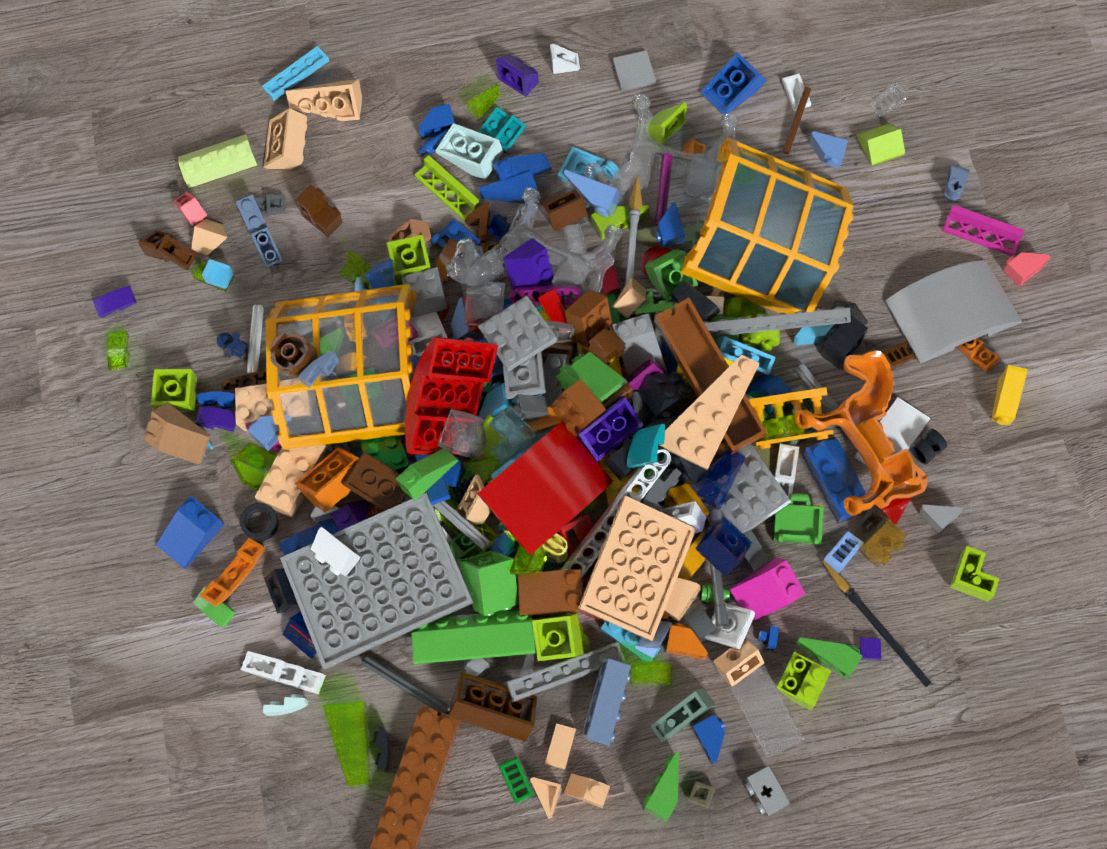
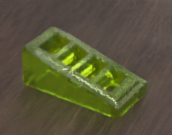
[467,83,501,119]

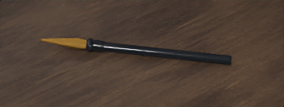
[822,560,932,687]

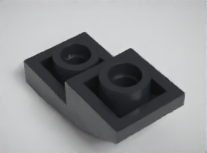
[373,726,390,773]

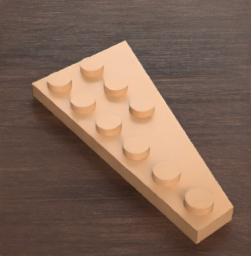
[659,355,760,470]

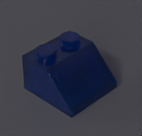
[696,516,752,576]

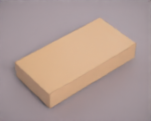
[545,723,576,770]

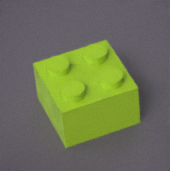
[387,235,431,285]
[151,369,197,413]

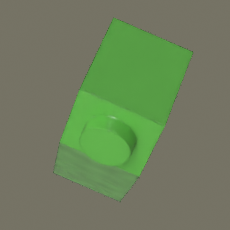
[396,448,458,501]
[795,637,863,679]

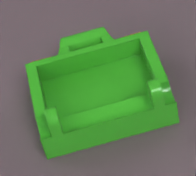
[773,493,824,544]

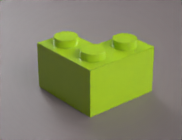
[949,546,999,602]

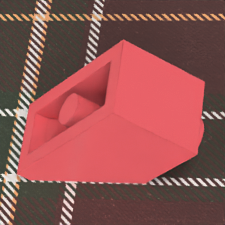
[173,192,207,226]
[1004,252,1051,286]

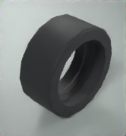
[239,503,279,542]

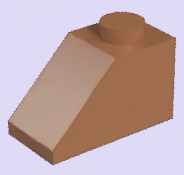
[389,219,431,243]

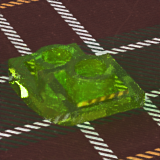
[107,330,130,371]

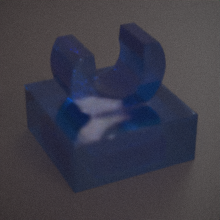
[488,214,511,240]

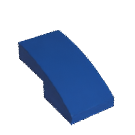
[196,391,236,409]

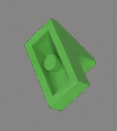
[635,290,673,317]

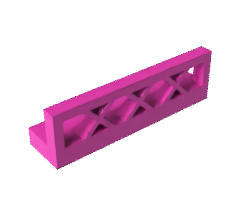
[942,205,1024,256]

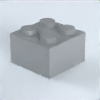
[401,267,448,318]

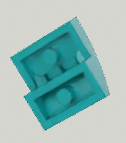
[478,107,527,153]
[627,424,665,468]

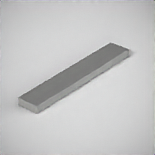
[506,642,625,702]

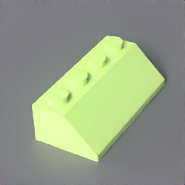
[178,134,257,188]

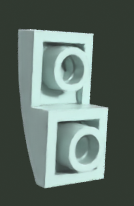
[263,694,308,716]

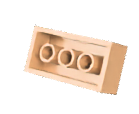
[235,379,317,431]
[255,430,329,519]

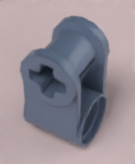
[944,165,970,202]

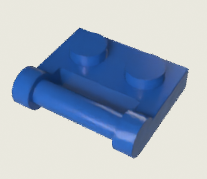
[431,218,480,264]

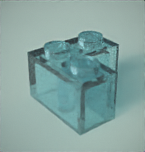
[489,406,537,465]

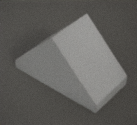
[919,505,963,534]

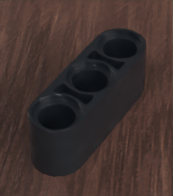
[670,280,720,322]

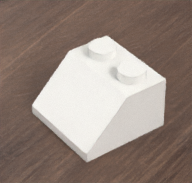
[311,527,361,577]

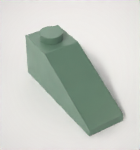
[650,688,716,743]

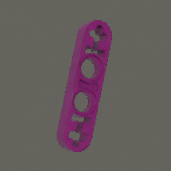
[510,285,582,306]

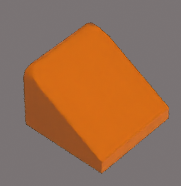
[682,139,706,162]

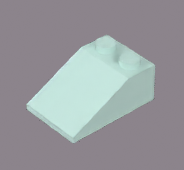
[435,123,503,180]

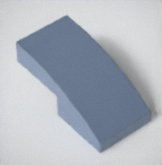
[298,351,339,388]

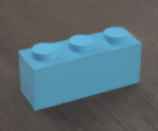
[715,336,776,375]

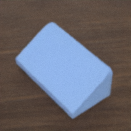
[635,621,672,658]

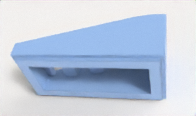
[824,531,864,574]

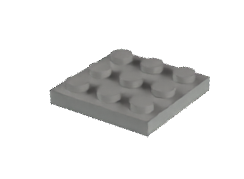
[478,296,558,372]

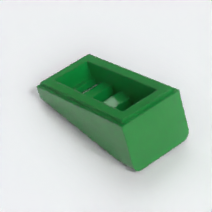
[498,756,534,804]

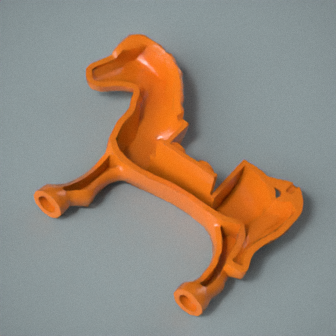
[795,350,928,516]

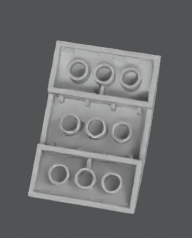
[885,260,1022,364]

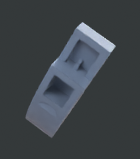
[236,195,283,268]

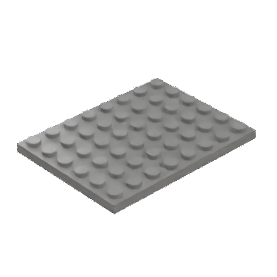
[280,492,474,669]

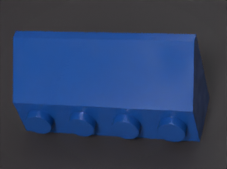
[803,439,873,523]

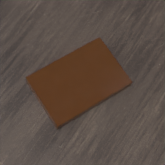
[343,451,407,511]

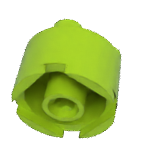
[742,314,780,352]

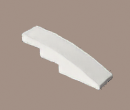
[241,651,326,695]

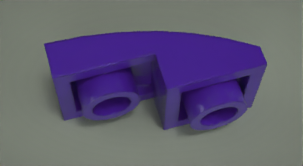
[93,286,137,318]
[195,407,236,432]

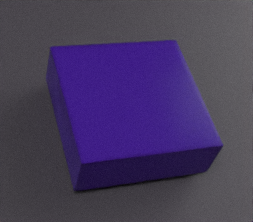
[860,638,881,660]

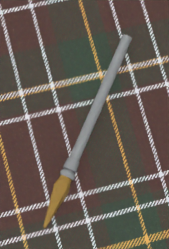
[623,176,642,318]

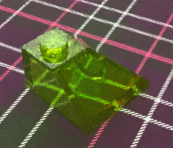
[230,442,277,491]

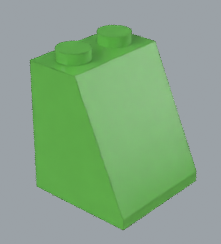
[555,352,627,402]
[459,550,519,616]

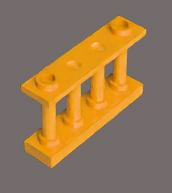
[748,387,834,449]

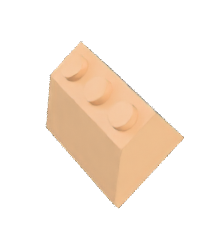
[263,108,307,170]

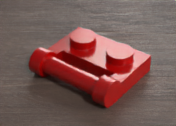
[557,513,599,559]

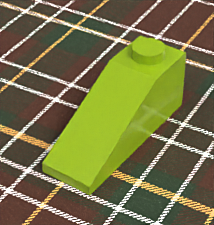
[591,205,650,240]

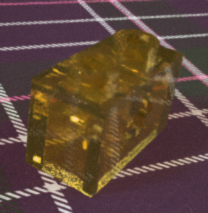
[860,519,907,567]

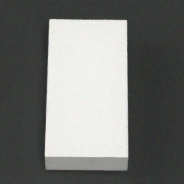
[782,74,811,111]

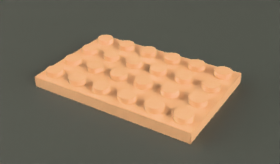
[578,496,696,641]

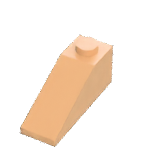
[456,474,490,525]

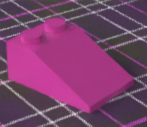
[729,557,806,622]

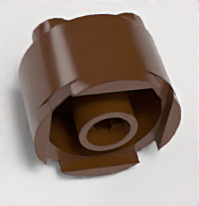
[582,326,626,366]
[270,332,318,378]

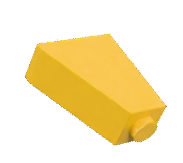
[991,365,1028,425]

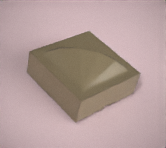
[688,780,715,808]

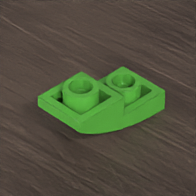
[193,586,236,628]

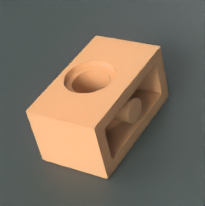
[713,638,764,687]

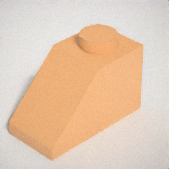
[564,773,610,808]

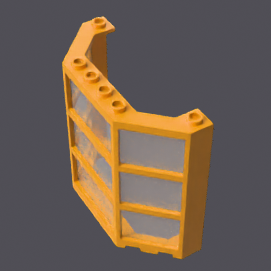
[266,284,417,450]

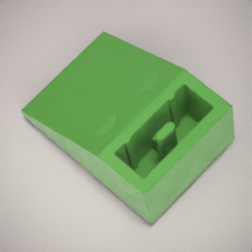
[643,751,679,824]

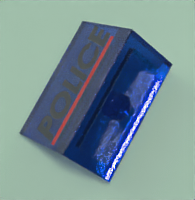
[282,611,317,659]

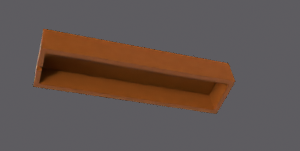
[654,298,767,455]
[370,706,461,849]

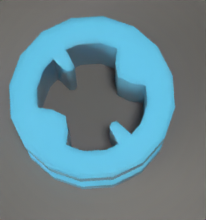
[601,160,619,178]

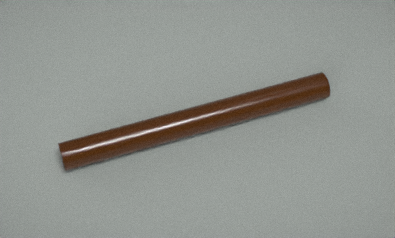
[782,87,811,154]

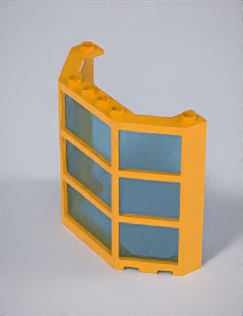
[680,137,854,314]

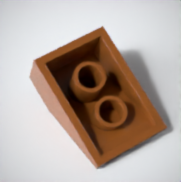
[518,570,583,615]

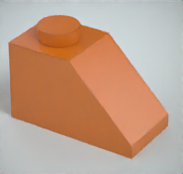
[666,623,708,660]

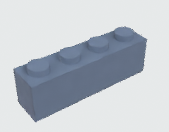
[581,659,632,746]

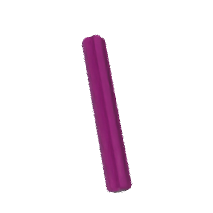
[655,153,673,226]

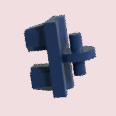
[217,332,248,359]

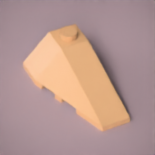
[286,79,362,121]

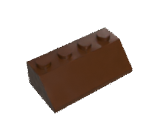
[448,672,537,742]

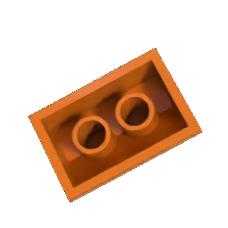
[295,447,359,512]

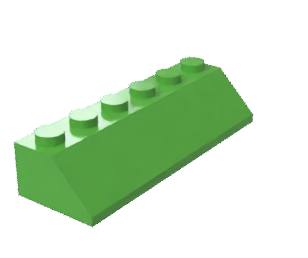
[412,610,535,664]

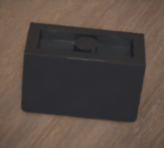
[264,568,298,614]

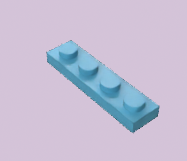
[262,46,329,101]

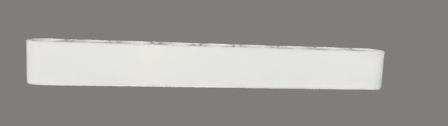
[561,447,671,578]

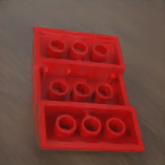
[405,337,498,457]
[477,421,613,555]

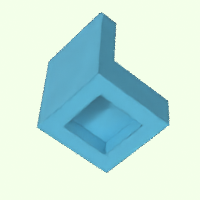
[202,259,234,289]

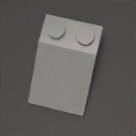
[612,313,667,375]

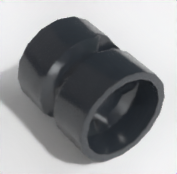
[909,428,947,465]

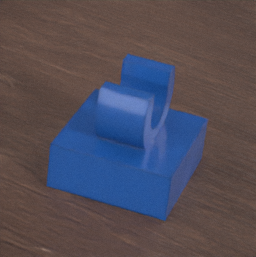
[758,626,779,651]

